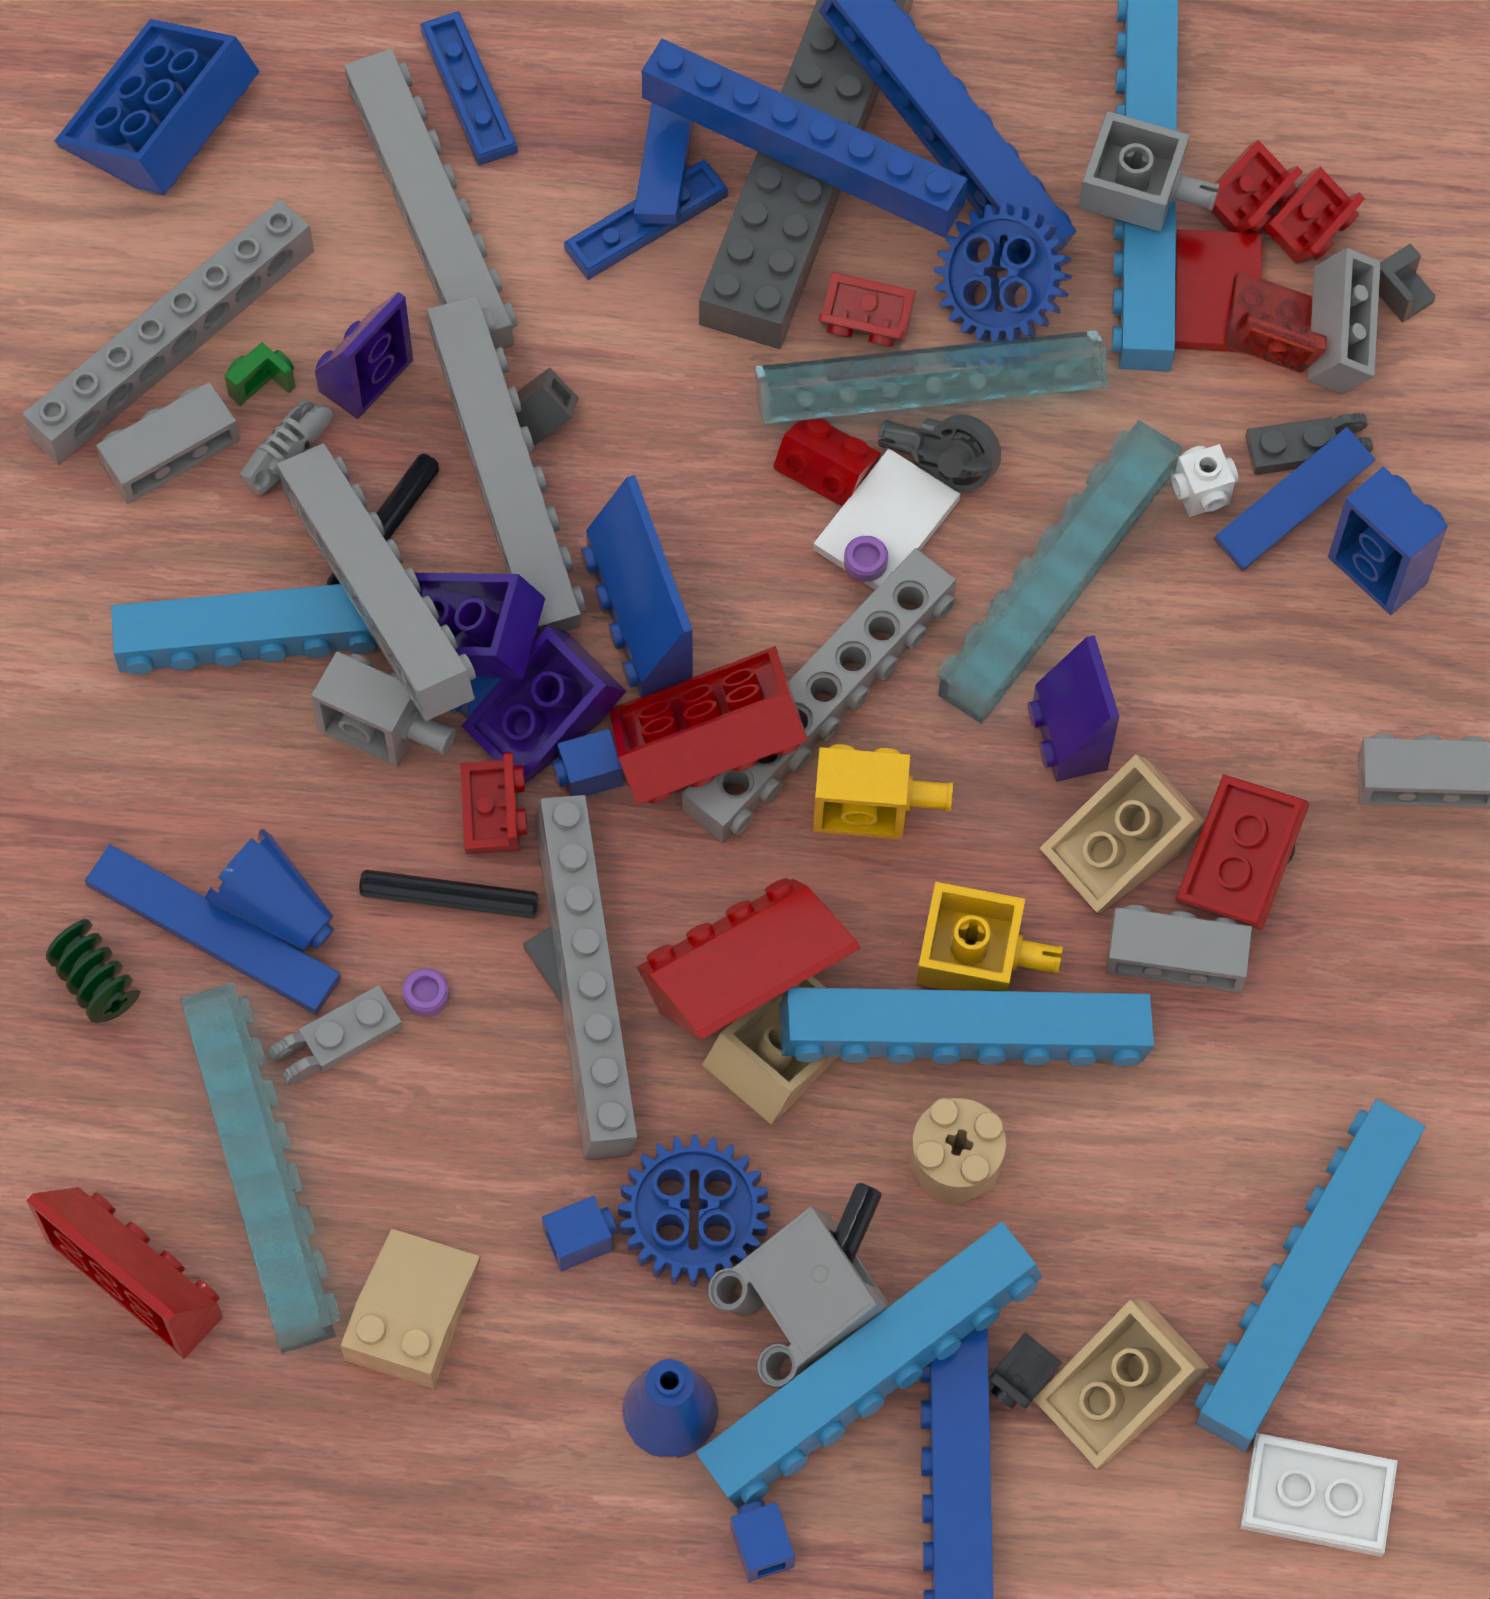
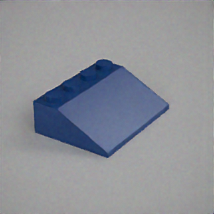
[54,19,260,195]
[581,475,693,696]

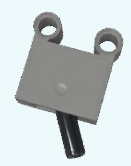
[708,1183,890,1389]

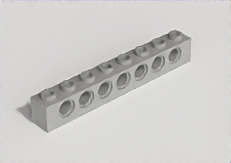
[22,199,314,465]
[682,548,956,843]

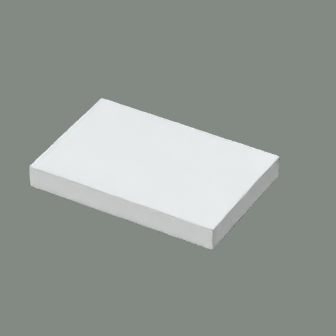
[813,448,960,590]
[1240,1433,1398,1557]

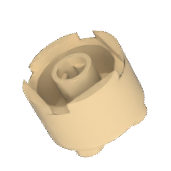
[910,1098,1006,1204]

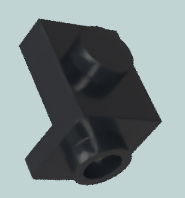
[989,1332,1062,1409]

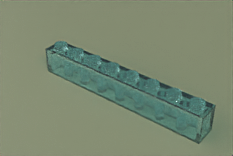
[755,330,1107,424]
[937,420,1182,724]
[180,982,341,1353]

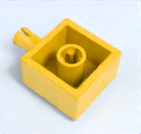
[813,744,953,839]
[916,882,1063,991]

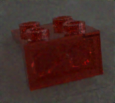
[1225,271,1327,374]

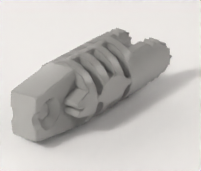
[240,399,334,495]

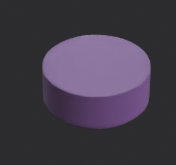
[844,536,888,582]
[402,968,449,1017]

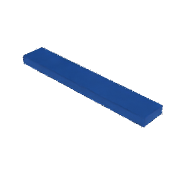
[85,844,341,1015]

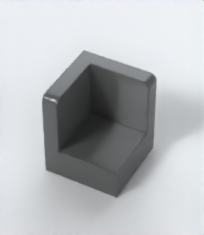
[1379,243,1435,323]
[516,367,579,444]

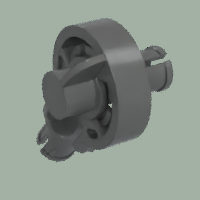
[878,414,1001,492]

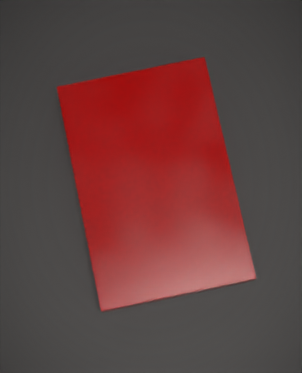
[1175,229,1262,353]
[1175,774,1310,930]

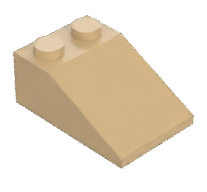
[1040,754,1205,914]
[702,976,837,1125]
[340,1229,481,1389]
[1033,1299,1210,1469]

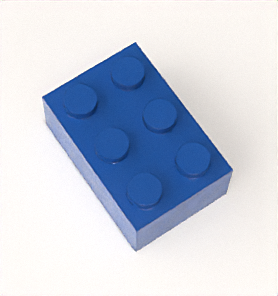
[1328,466,1448,615]

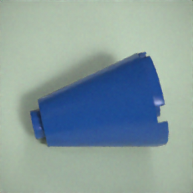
[205,829,334,951]
[623,1359,718,1458]

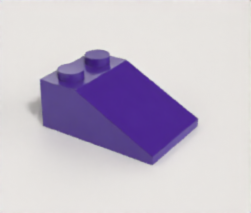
[315,292,413,419]
[415,573,545,679]
[461,626,627,784]
[1028,635,1120,782]

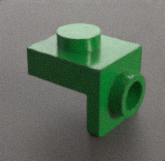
[224,342,296,406]

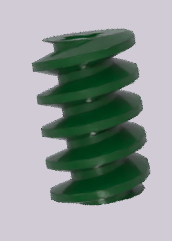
[46,919,140,1023]

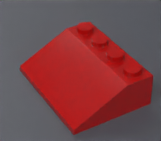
[610,646,808,805]
[637,878,861,1040]
[26,1187,223,1359]

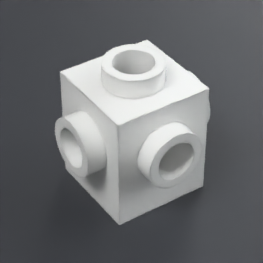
[1171,444,1238,517]

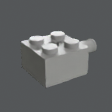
[1079,111,1220,232]
[311,651,456,768]

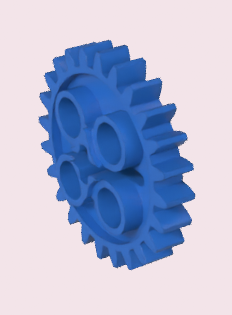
[934,203,1072,344]
[618,1135,770,1287]

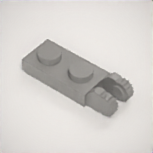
[268,985,402,1085]

